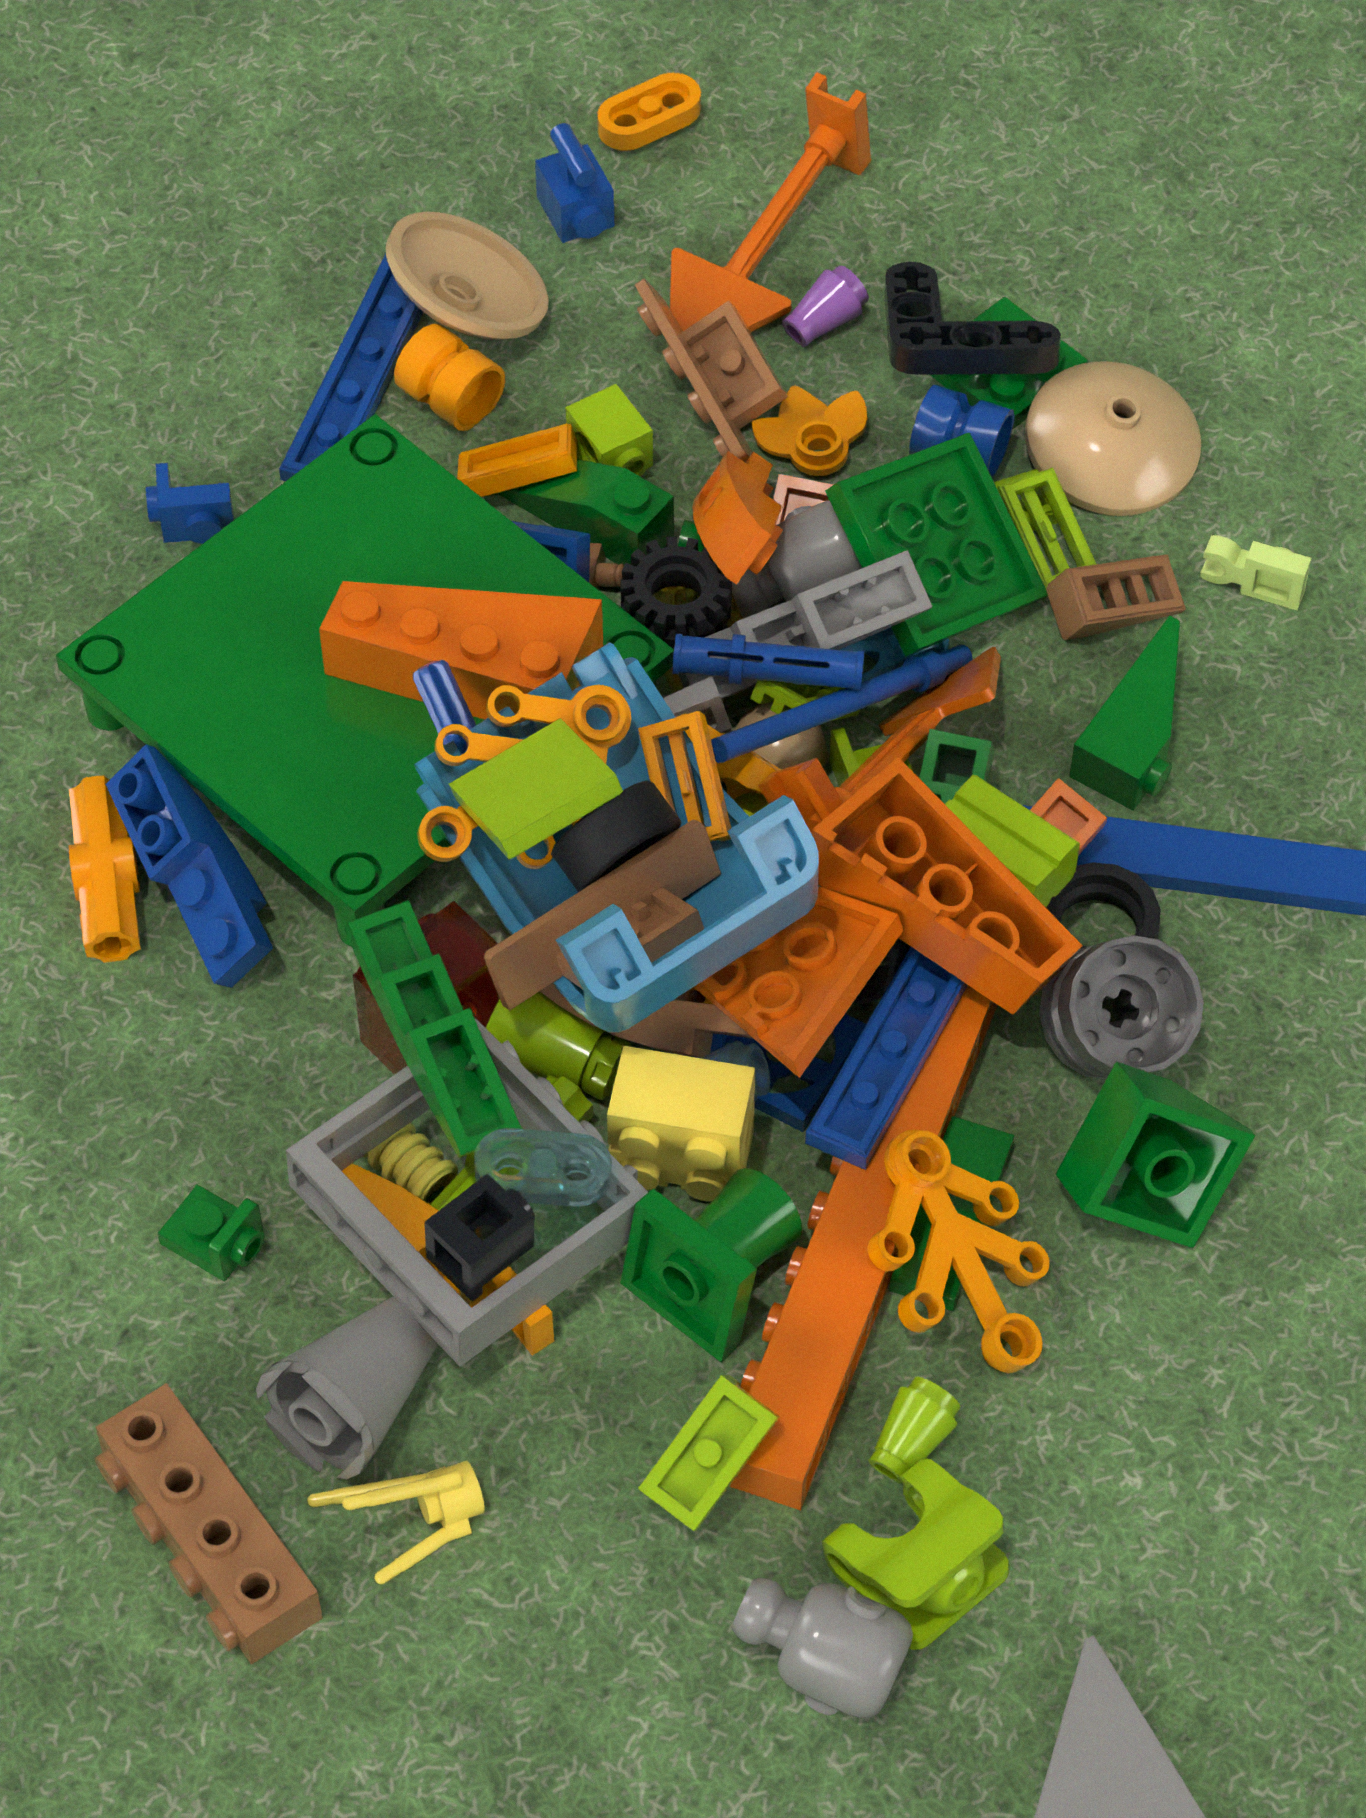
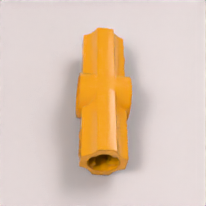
[69,775,141,963]

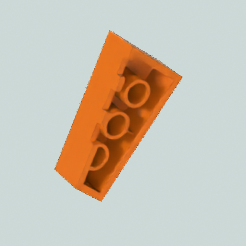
[810,757,1083,1015]

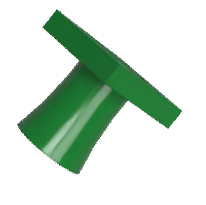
[620,1168,802,1363]

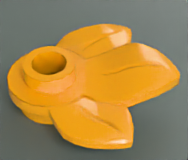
[752,385,867,476]

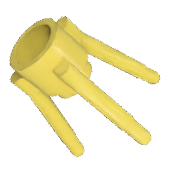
[307,1461,485,1585]

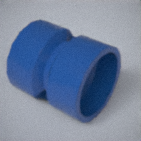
[909,385,1014,479]

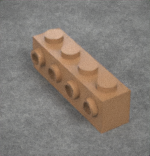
[95,1383,323,1665]

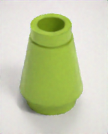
[868,1376,961,1484]

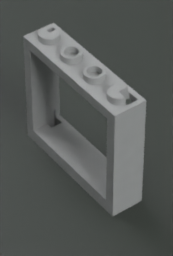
[286,1018,648,1367]

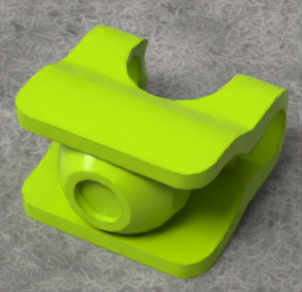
[821,1458,1009,1650]

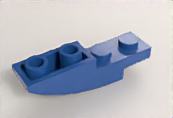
[106,744,273,988]

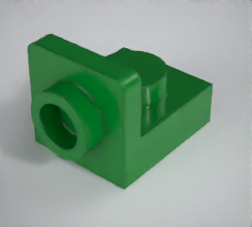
[157,1184,265,1282]

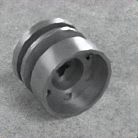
[1039,935,1204,1079]

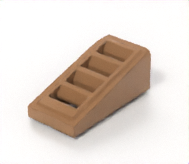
[1047,554,1186,640]

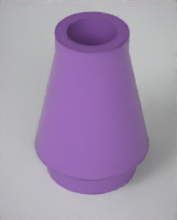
[782,265,869,347]

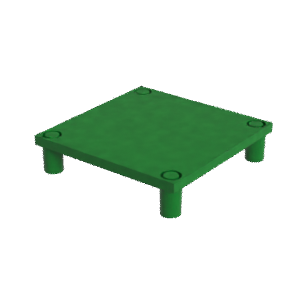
[56,414,674,947]

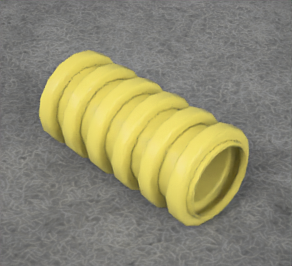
[362,1122,458,1205]

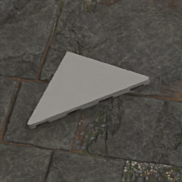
[1034,1635,1206,1818]

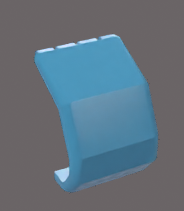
[414,642,819,1033]

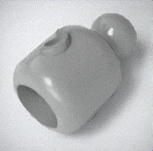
[732,500,862,619]
[732,1578,913,1718]

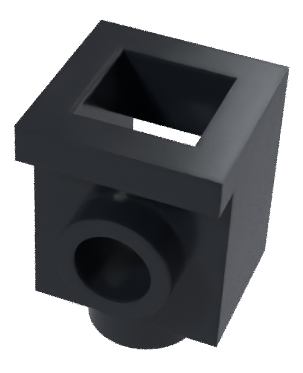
[425,1173,535,1302]

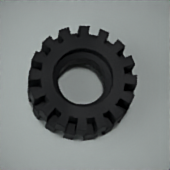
[621,536,732,649]

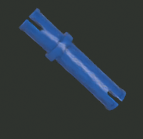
[673,633,864,691]

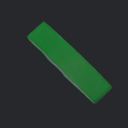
[344,900,523,1158]

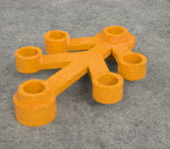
[417,685,631,869]
[868,1130,1050,1373]

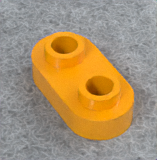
[597,73,701,151]

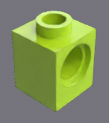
[565,384,653,476]

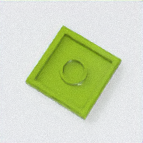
[449,718,623,859]

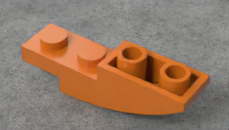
[692,451,783,585]

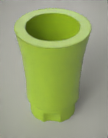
[486,991,631,1100]

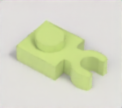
[1200,535,1311,611]

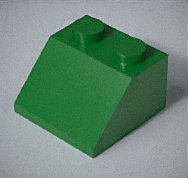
[1055,1061,1256,1248]

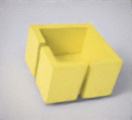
[607,1045,755,1201]

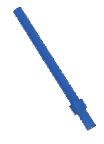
[711,644,973,763]

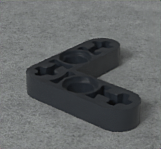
[885,262,1061,375]

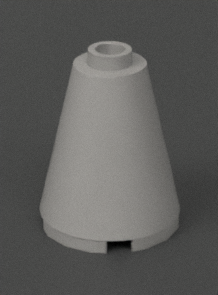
[256,1296,438,1480]

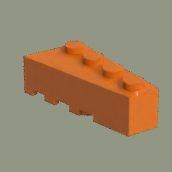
[319,581,603,723]

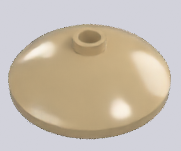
[386,212,549,340]
[1025,361,1201,516]

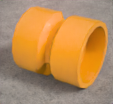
[394,323,506,431]

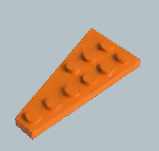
[694,886,904,1078]

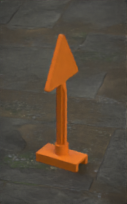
[670,72,871,332]
[758,647,1001,831]

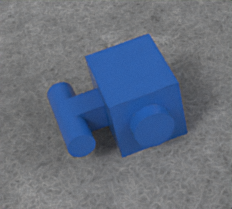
[535,123,614,243]

